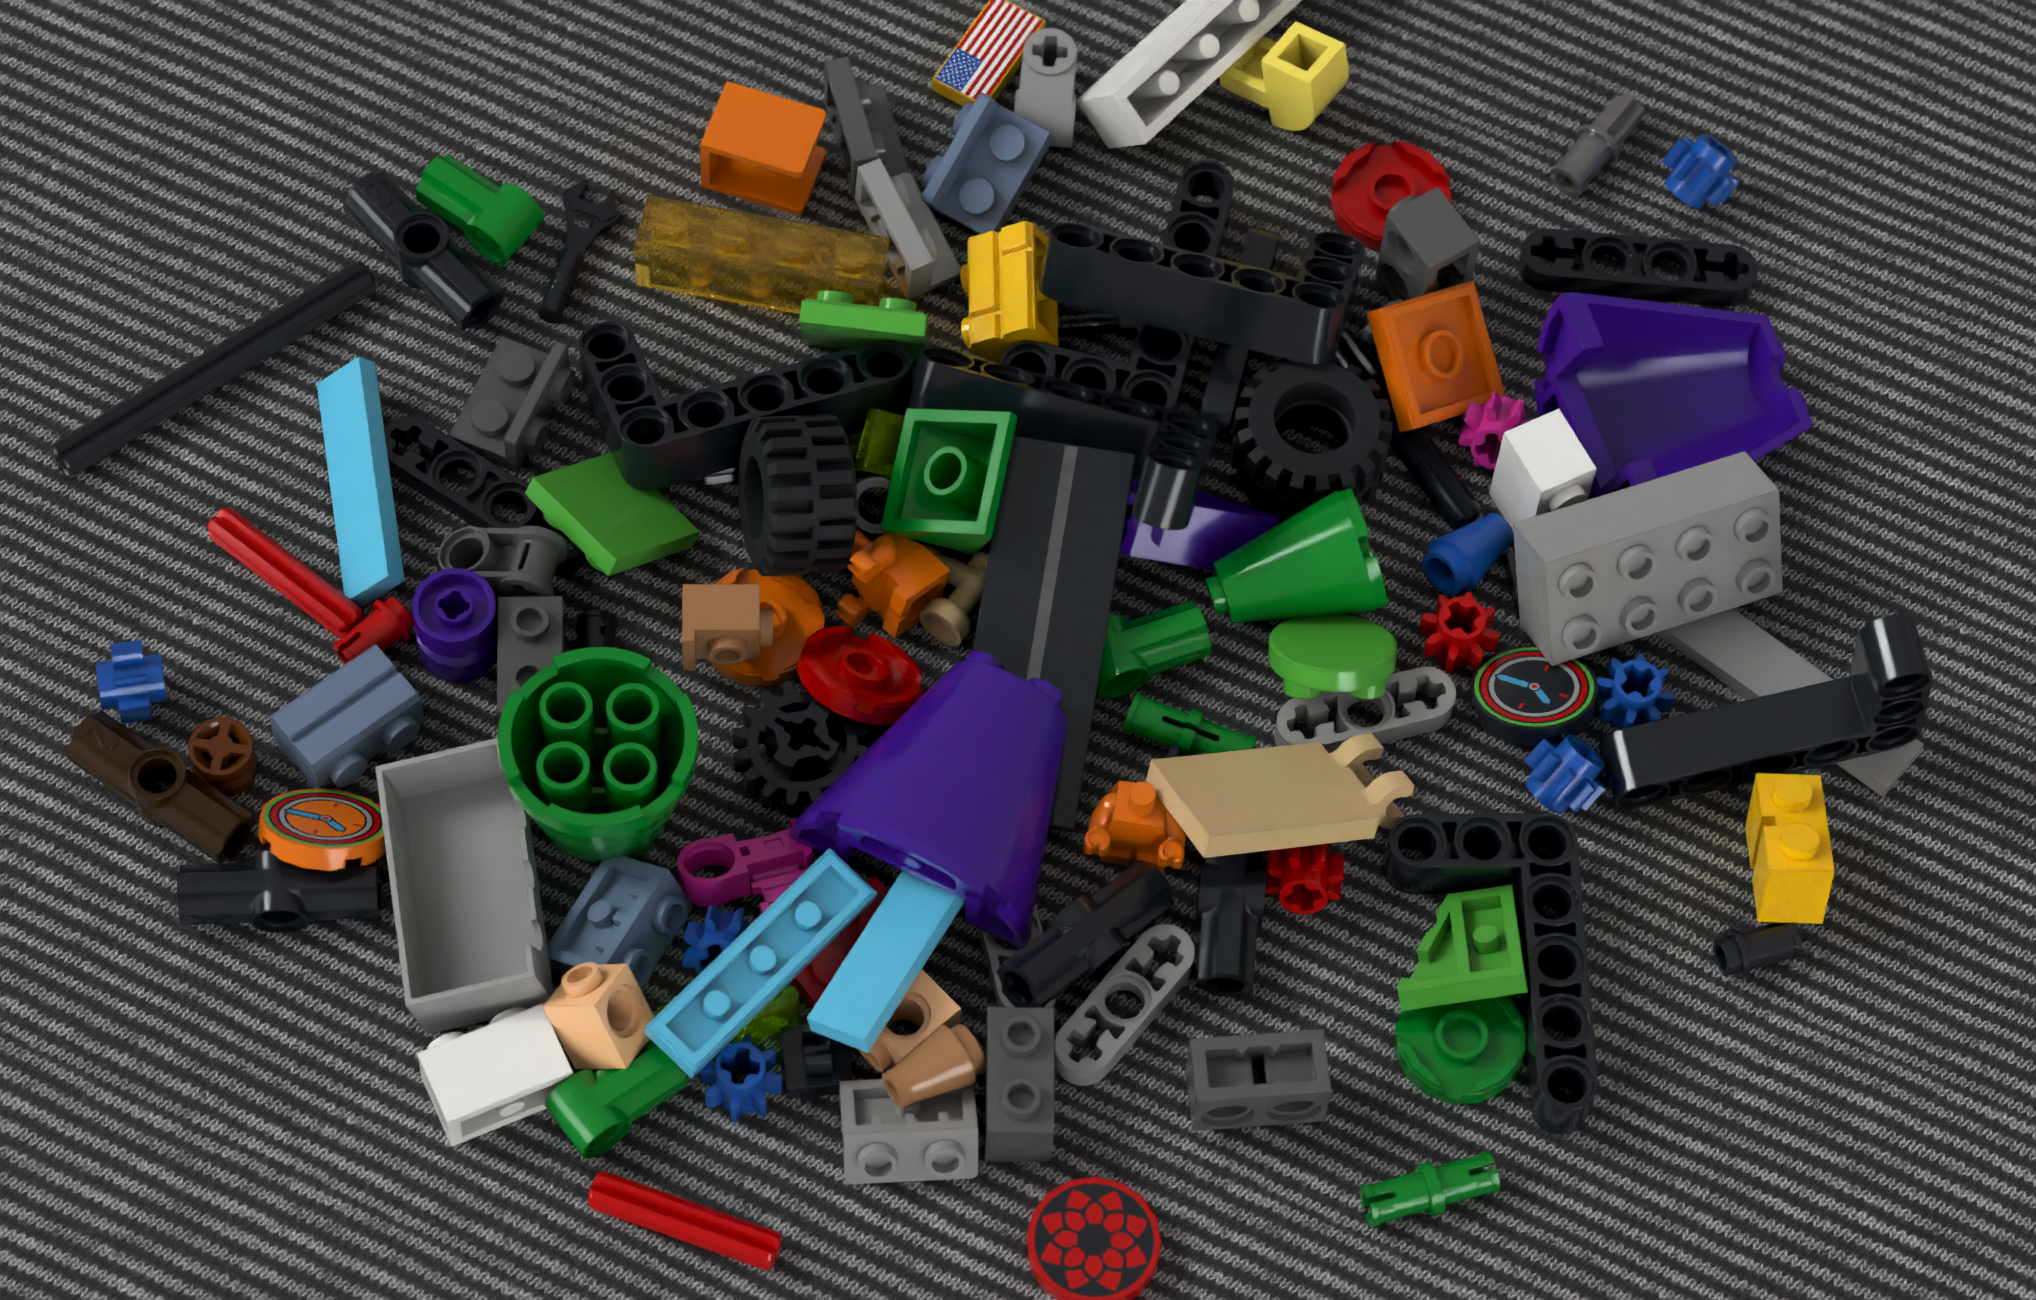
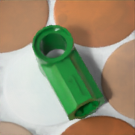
[415,154,545,265]
[1097,600,1212,699]
[544,1039,687,1159]

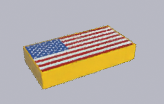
[932,0,1045,106]

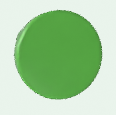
[1268,614,1397,699]

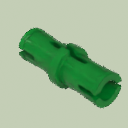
[1123,692,1257,755]
[1359,1150,1500,1227]

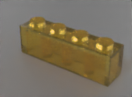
[634,195,890,314]

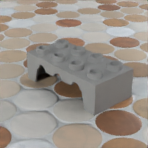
[1513,451,1783,666]
[375,738,554,1034]

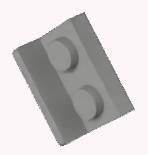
[854,158,961,300]
[840,1079,978,1184]

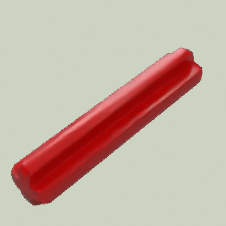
[207,507,364,639]
[588,1171,782,1270]

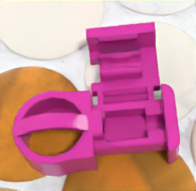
[677,818,814,914]

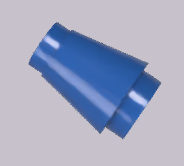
[1422,513,1514,596]

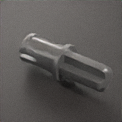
[1550,93,1645,197]

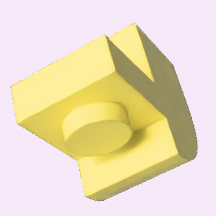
[1219,21,1349,131]

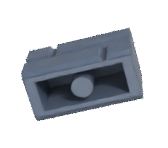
[269,645,424,789]

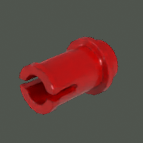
[331,596,414,665]

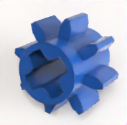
[1662,133,1740,209]
[95,640,167,724]
[1596,654,1675,729]
[1524,734,1606,814]
[682,905,750,974]
[699,1034,782,1123]

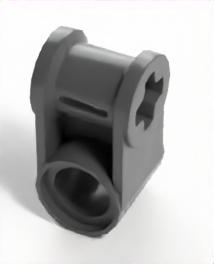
[437,525,569,607]

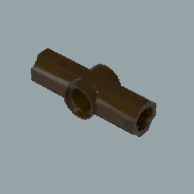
[65,710,255,863]

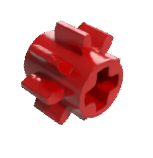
[1419,591,1499,673]
[1265,844,1345,914]

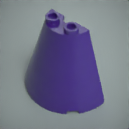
[1535,292,1813,500]
[789,650,1067,949]

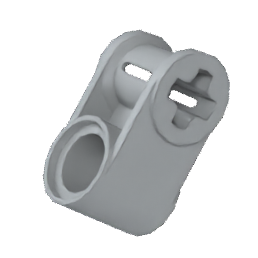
[1014,28,1077,148]

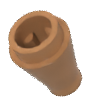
[882,1024,986,1109]

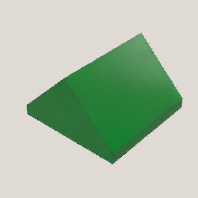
[880,408,1017,555]

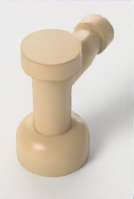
[919,545,989,646]

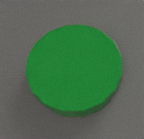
[1394,995,1526,1104]

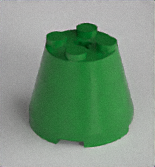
[498,647,699,863]

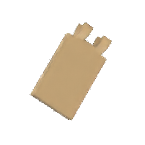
[1146,733,1415,858]

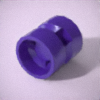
[412,568,498,683]

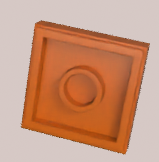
[1366,280,1506,432]

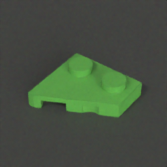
[1397,884,1528,1011]

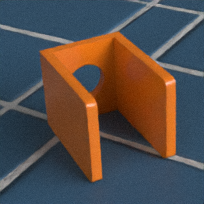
[700,81,826,216]

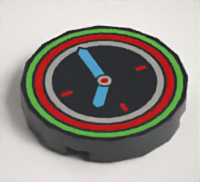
[1470,645,1599,746]

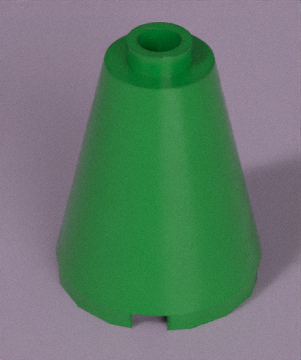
[1205,488,1388,623]

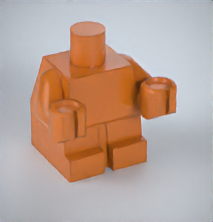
[836,530,950,639]
[1083,780,1186,872]

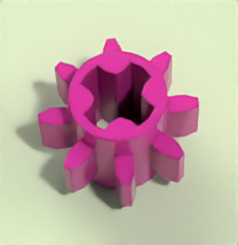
[1458,392,1534,469]

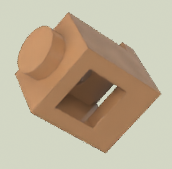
[682,584,773,671]

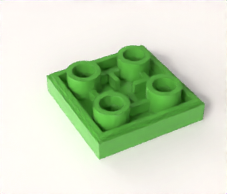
[799,290,930,359]
[525,453,700,576]

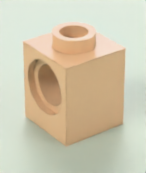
[542,962,655,1069]
[858,969,961,1072]

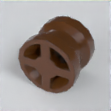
[188,717,258,797]

